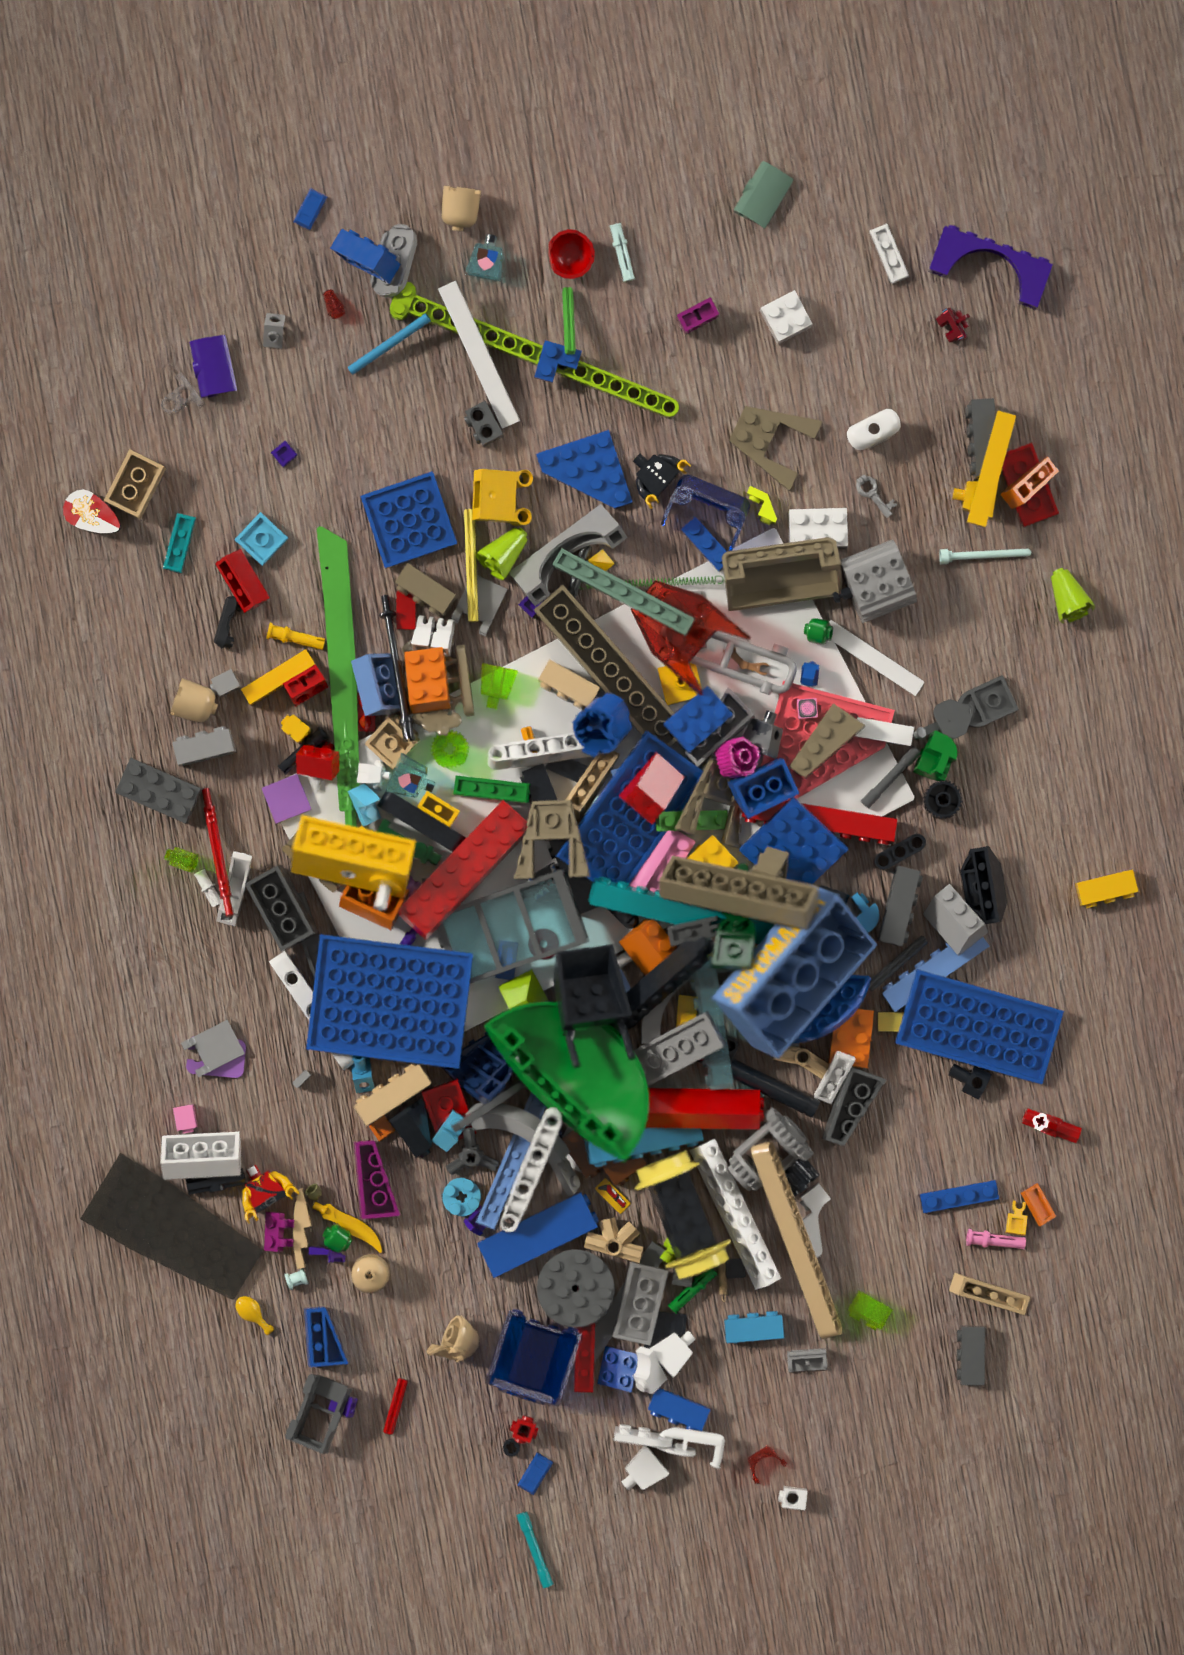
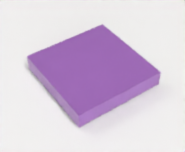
[261,774,312,824]

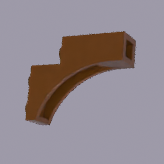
[561,1130,647,1186]

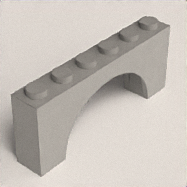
[509,504,628,606]

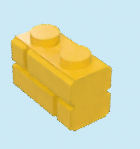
[280,715,312,744]
[417,791,460,828]

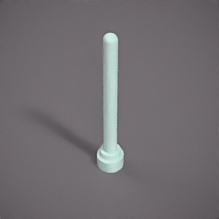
[939,549,1032,565]

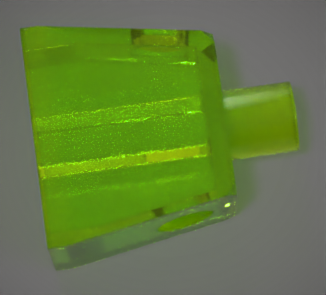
[481,663,518,710]

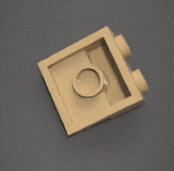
[365,714,420,770]

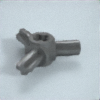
[446,1127,499,1175]

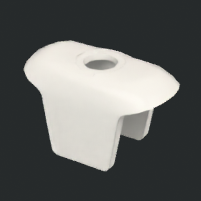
[847,409,901,450]

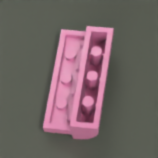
[629,831,696,892]

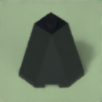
[390,1098,432,1159]

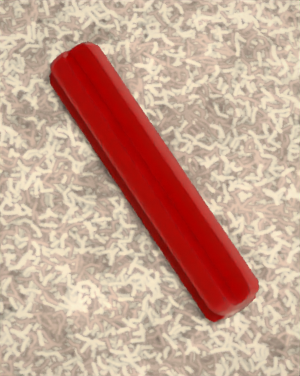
[383,1378,408,1435]

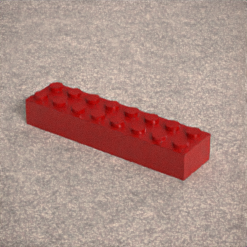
[398,800,527,940]

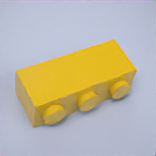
[1075,869,1138,908]

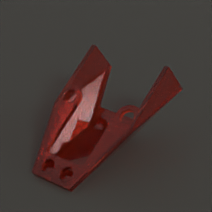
[630,580,751,696]

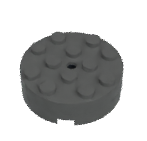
[537,1250,615,1329]

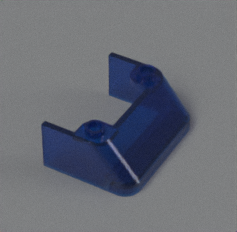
[660,475,750,551]

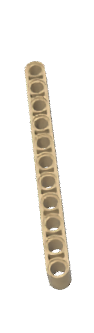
[751,1141,842,1339]

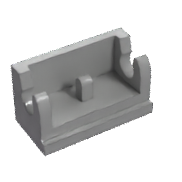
[787,1348,827,1372]

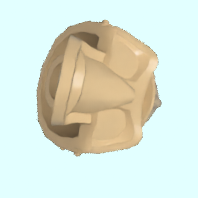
[427,1316,479,1362]

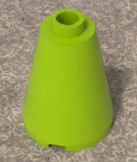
[476,528,528,580]
[1051,568,1095,624]

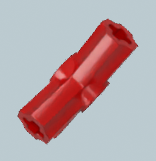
[1022,1108,1082,1143]

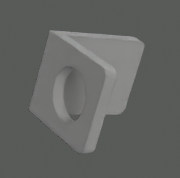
[263,313,285,348]

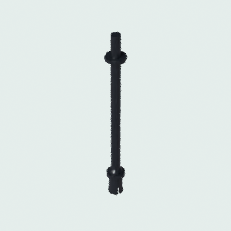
[379,595,415,742]

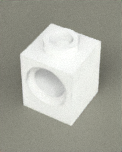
[778,1486,808,1510]

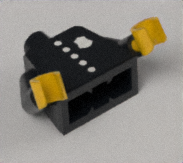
[633,453,691,509]

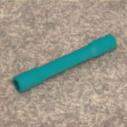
[516,1511,553,1588]

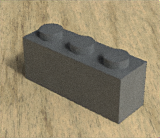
[956,1325,985,1385]

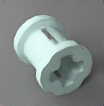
[285,1268,308,1290]

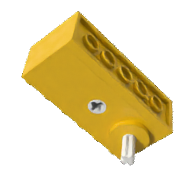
[291,815,415,911]

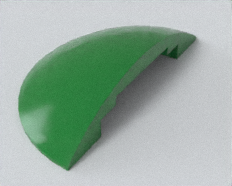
[484,1002,649,1161]

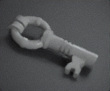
[856,475,897,518]

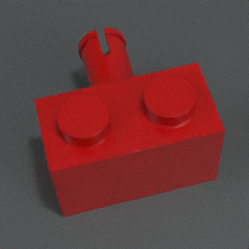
[296,742,340,781]

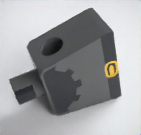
[742,710,783,759]

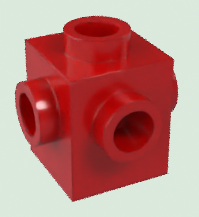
[510,1415,539,1444]

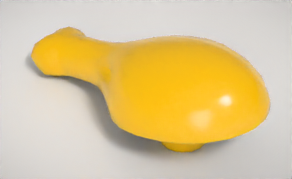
[236,1296,274,1335]

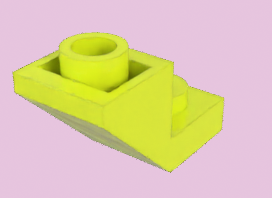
[746,486,777,525]

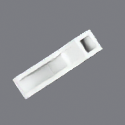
[800,1183,830,1258]

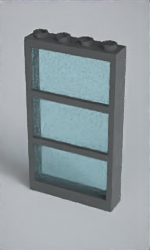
[437,869,590,984]

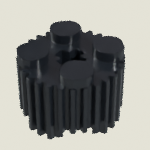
[923,780,963,819]
[784,1157,820,1197]

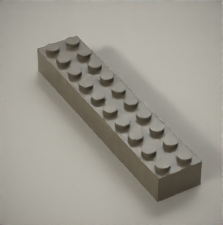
[534,585,677,747]

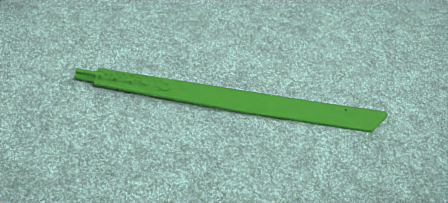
[317,526,360,827]

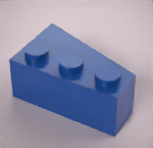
[304,1306,349,1367]

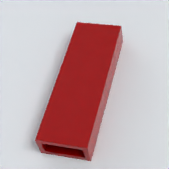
[645,1088,764,1129]

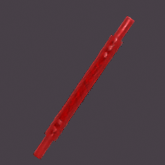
[202,788,234,917]

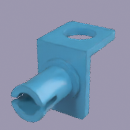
[351,1055,375,1093]

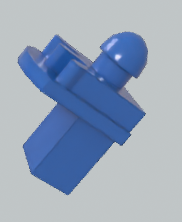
[800,661,819,687]

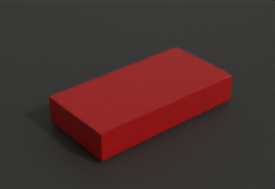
[396,591,416,630]

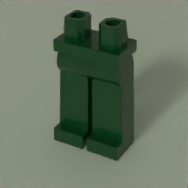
[376,818,442,866]

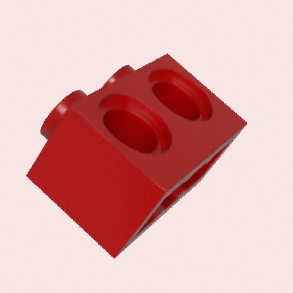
[283,664,329,707]

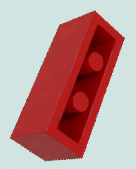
[215,549,270,613]

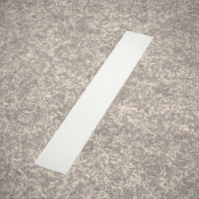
[830,620,924,696]

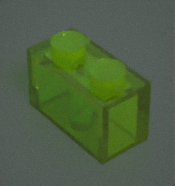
[847,1289,893,1331]

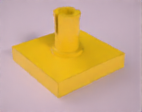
[657,661,702,705]

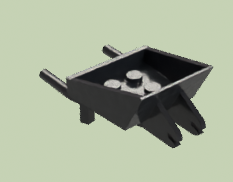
[553,944,636,1069]

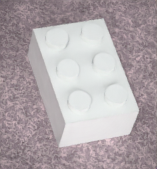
[788,508,848,549]

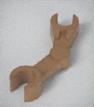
[723,647,769,675]

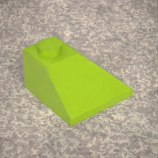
[498,969,549,1009]

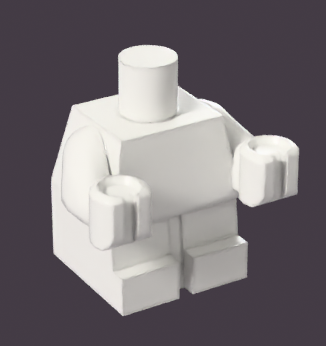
[357,760,391,790]

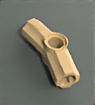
[772,1046,830,1079]

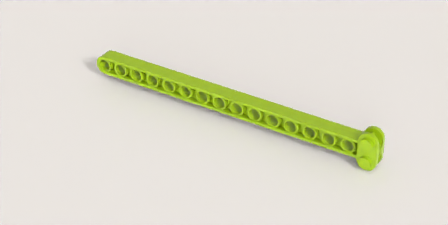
[390,282,679,418]

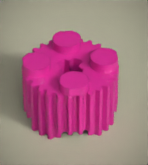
[715,737,761,778]

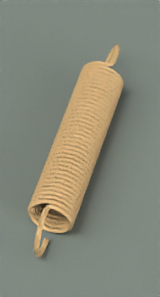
[718,1262,727,1302]

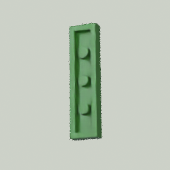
[656,810,728,831]

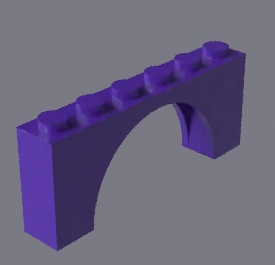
[928,225,1053,310]

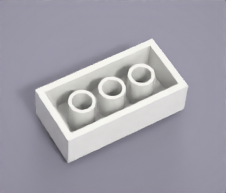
[161,1132,241,1180]

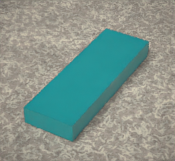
[163,513,196,573]

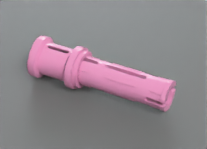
[966,1229,1026,1250]

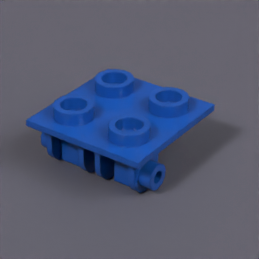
[597,1346,638,1393]

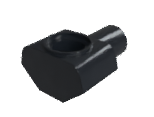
[948,1064,992,1100]

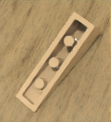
[566,751,620,822]
[949,1273,1030,1315]

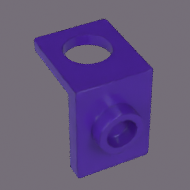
[328,1396,358,1418]

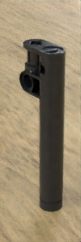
[697,1032,820,1118]

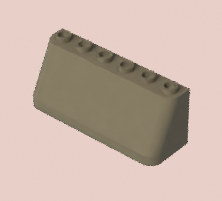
[722,537,842,611]

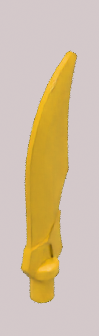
[312,1201,382,1253]

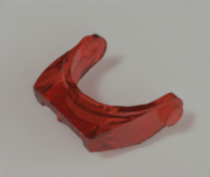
[747,1445,787,1484]

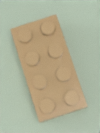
[354,1063,433,1126]

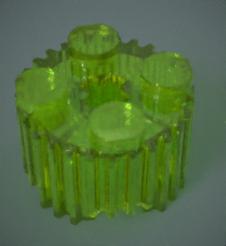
[431,730,470,769]

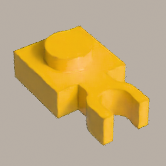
[1005,1200,1028,1236]

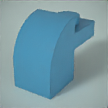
[850,892,879,933]

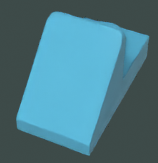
[348,783,381,826]
[431,1110,464,1152]

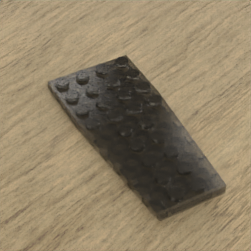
[80,1153,263,1300]

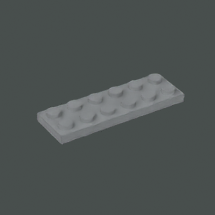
[634,1011,726,1086]

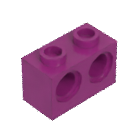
[676,297,719,335]

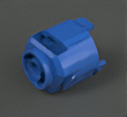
[572,693,632,757]

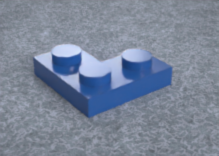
[534,340,582,383]

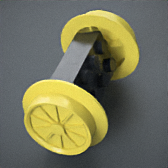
[635,1151,731,1279]

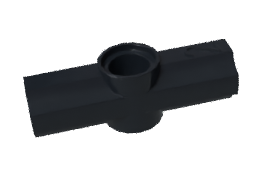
[186,1168,246,1195]

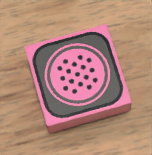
[797,698,818,719]

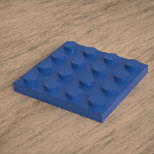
[360,471,458,569]
[739,797,848,885]

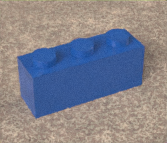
[648,1388,710,1431]

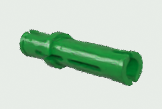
[668,1268,718,1314]

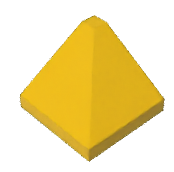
[588,549,615,571]

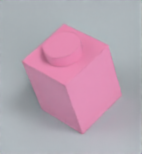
[173,1104,198,1134]

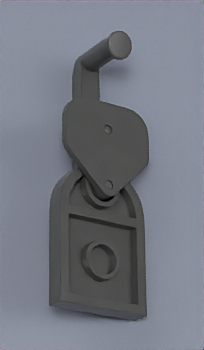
[912,675,1019,740]

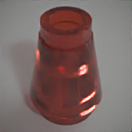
[323,289,346,319]

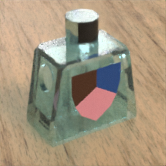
[465,234,503,281]
[387,753,435,798]

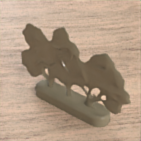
[402,631,475,736]

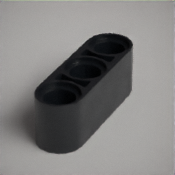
[874,834,926,870]

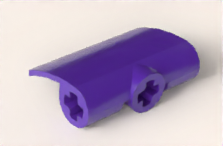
[189,335,237,398]

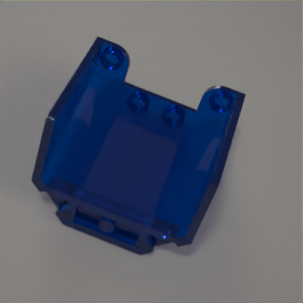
[485,1309,582,1406]

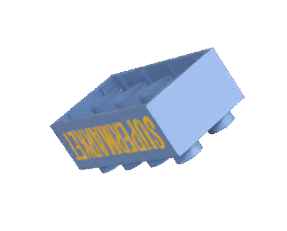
[712,884,877,1059]

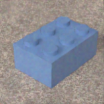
[351,653,400,716]

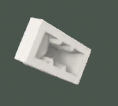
[633,1346,667,1394]

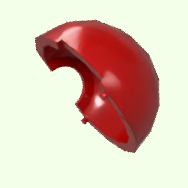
[548,229,595,279]

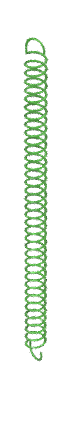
[579,576,724,589]

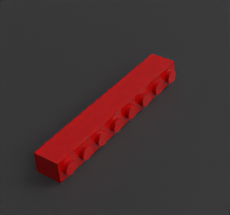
[741,801,898,845]

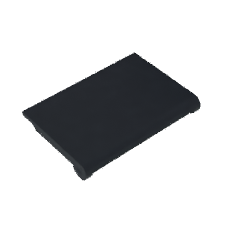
[644,1311,687,1372]

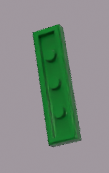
[453,775,531,803]

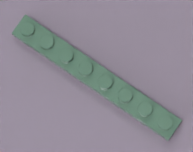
[552,548,695,637]

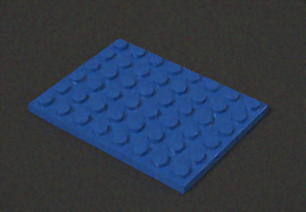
[306,934,474,1069]

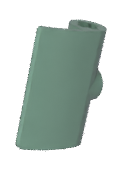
[733,161,793,229]

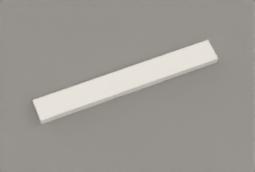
[438,280,520,429]

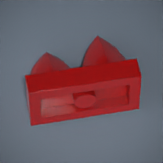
[357,693,376,732]

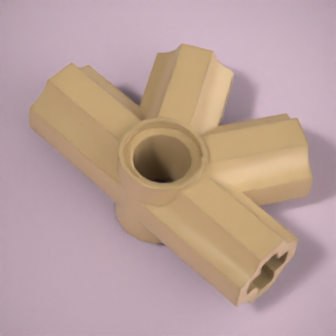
[584,1217,644,1263]

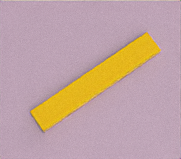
[967,411,1016,527]

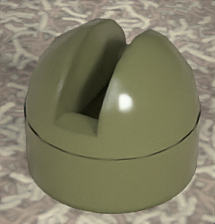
[305,1183,322,1200]

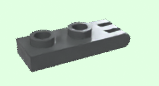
[667,916,720,946]

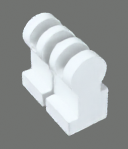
[411,615,455,656]

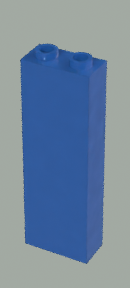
[477,1192,599,1278]

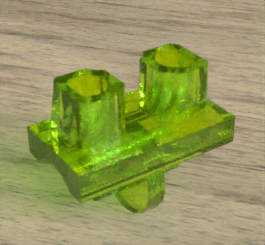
[164,847,199,873]

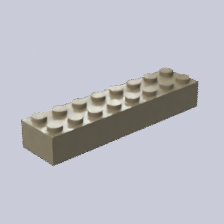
[659,856,819,929]

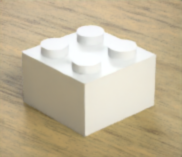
[760,290,812,345]

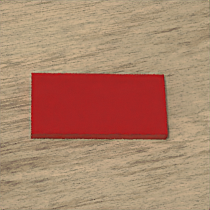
[1001,442,1059,528]

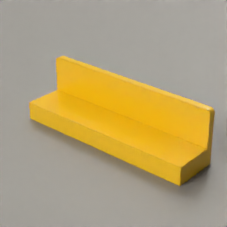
[241,649,315,706]

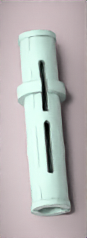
[609,223,635,282]

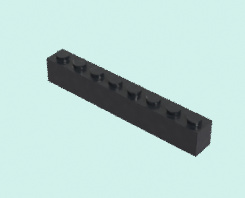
[520,764,599,914]

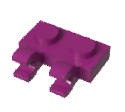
[264,1212,294,1252]

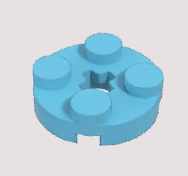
[442,1177,481,1216]

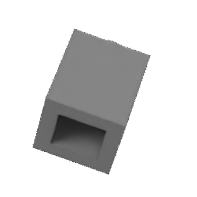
[210,669,241,697]

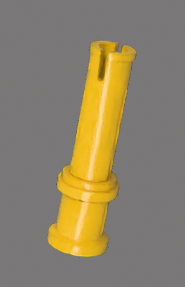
[266,622,325,650]

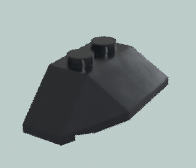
[960,846,1007,925]

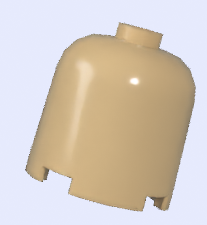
[441,186,481,231]
[170,678,218,723]
[351,1254,390,1293]

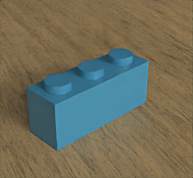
[724,1311,784,1343]

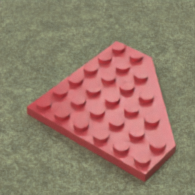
[761,681,895,801]

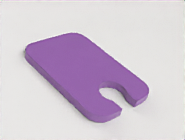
[186,1036,246,1078]

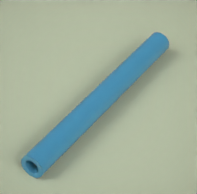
[348,313,431,375]

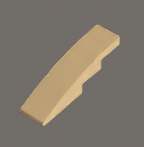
[293,1188,312,1269]

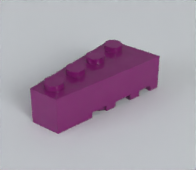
[353,1140,400,1219]

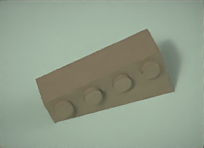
[789,703,865,779]

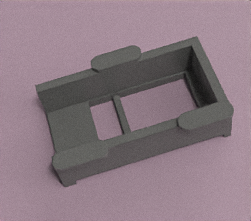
[285,1374,353,1454]

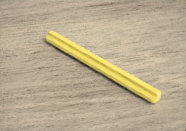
[464,509,479,622]

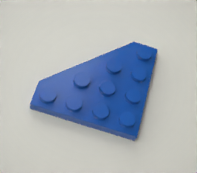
[536,430,633,509]

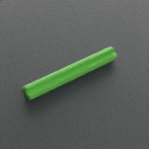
[562,287,576,355]

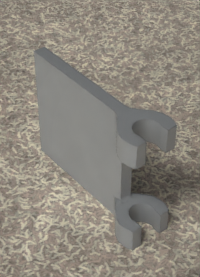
[451,575,507,636]
[181,1020,245,1078]

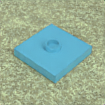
[234,512,289,566]

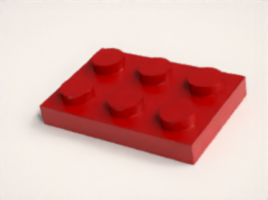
[421,1079,477,1140]

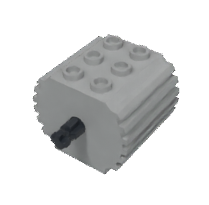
[833,539,917,623]

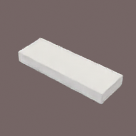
[869,224,909,284]
[854,717,914,746]
[814,1051,855,1104]

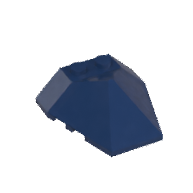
[440,1032,513,1104]

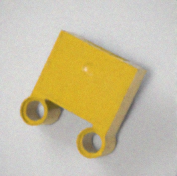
[472,469,533,526]

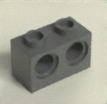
[464,401,503,447]

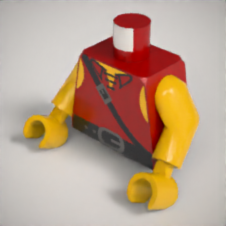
[242,1165,300,1224]

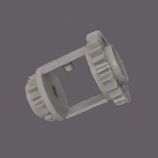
[728,1108,813,1191]

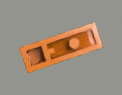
[1001,456,1059,509]

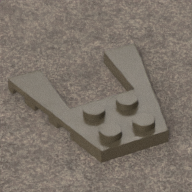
[729,406,823,491]
[675,759,742,848]
[514,800,590,880]

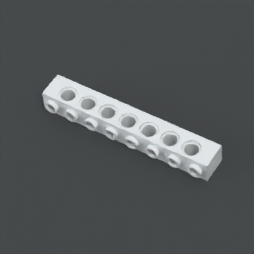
[689,1139,781,1290]

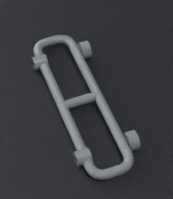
[657,612,797,695]

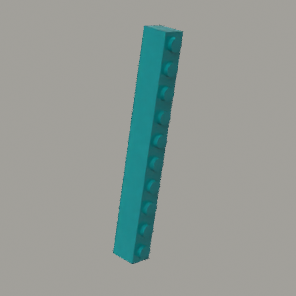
[588,877,777,944]

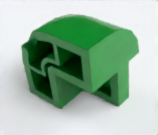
[913,730,958,781]

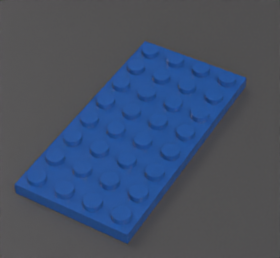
[556,730,703,883]
[895,969,1064,1084]

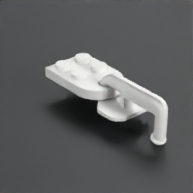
[614,1424,725,1469]

